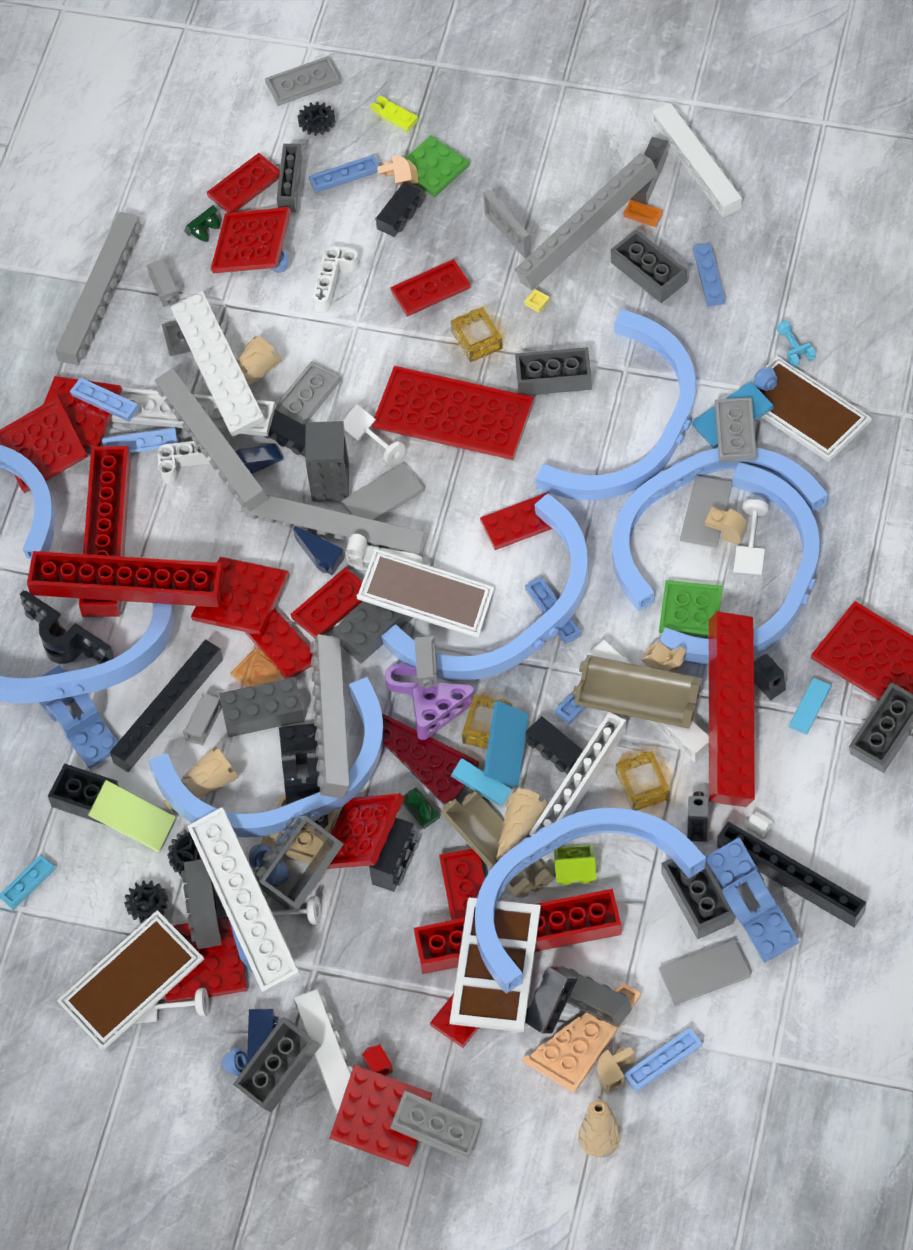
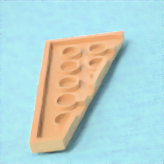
[522,983,641,1094]

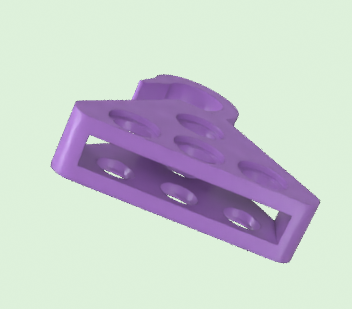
[385,664,474,740]

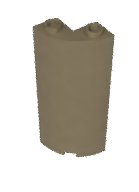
[573,655,702,729]
[440,791,555,898]

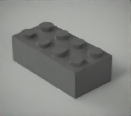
[611,229,687,303]
[515,347,592,395]
[333,602,413,664]
[219,677,304,738]
[849,682,913,773]
[661,847,735,940]
[181,859,222,949]
[233,1017,321,1113]

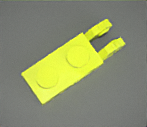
[370,96,418,132]

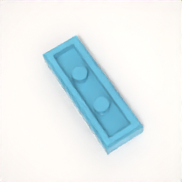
[789,678,831,735]
[451,758,512,807]
[0,855,56,910]

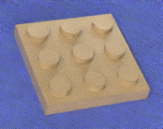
[260,795,338,864]

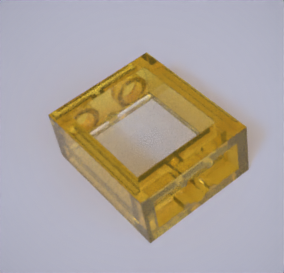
[450,307,503,363]
[462,695,512,749]
[616,751,670,811]

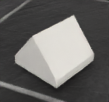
[746,812,774,838]

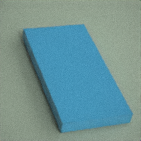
[692,381,774,449]
[484,701,529,788]

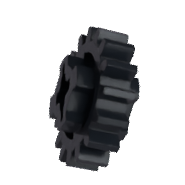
[297,101,335,136]
[124,880,169,923]

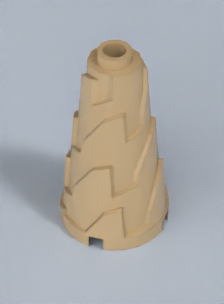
[237,335,282,387]
[164,746,239,810]
[496,788,548,861]
[578,1100,620,1157]

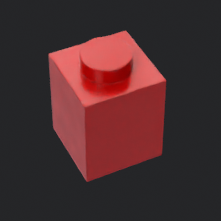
[362,1044,393,1076]

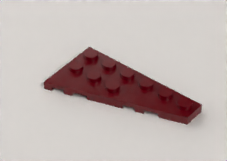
[382,713,479,806]

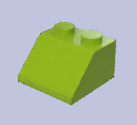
[554,845,597,885]

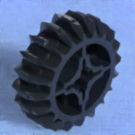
[167,829,202,878]

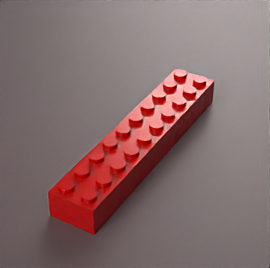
[79,446,131,617]
[27,551,224,607]
[708,611,755,807]
[413,888,622,974]

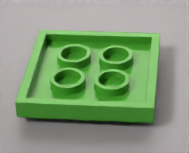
[405,135,470,197]
[659,580,723,638]

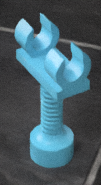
[776,320,816,367]

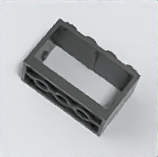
[305,421,349,502]
[253,816,344,910]

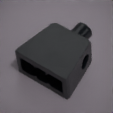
[754,654,786,701]
[687,791,709,842]

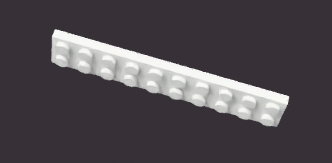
[171,291,265,437]
[110,388,276,436]
[187,807,301,995]

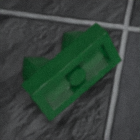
[184,205,220,242]
[402,787,440,829]

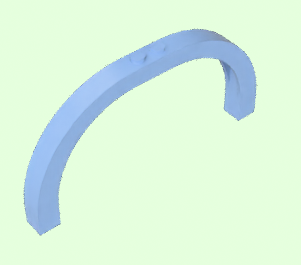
[536,309,696,500]
[0,445,56,559]
[612,448,828,611]
[659,462,820,664]
[381,493,589,681]
[0,603,175,703]
[149,677,383,838]
[475,808,706,994]

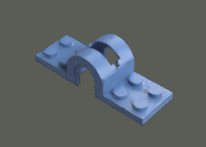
[39,665,118,769]
[706,837,800,963]

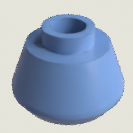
[269,250,289,273]
[753,367,777,391]
[248,844,272,869]
[266,860,290,885]
[222,1048,247,1076]

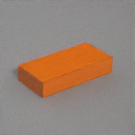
[623,199,663,227]

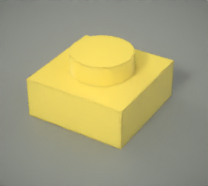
[524,289,550,313]

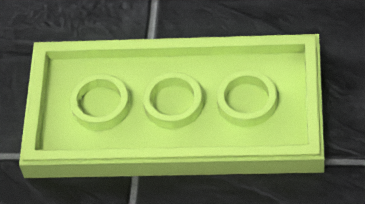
[88,780,176,852]

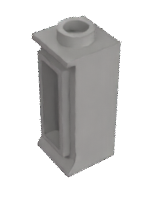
[147,259,180,307]
[415,636,438,688]
[183,693,222,746]

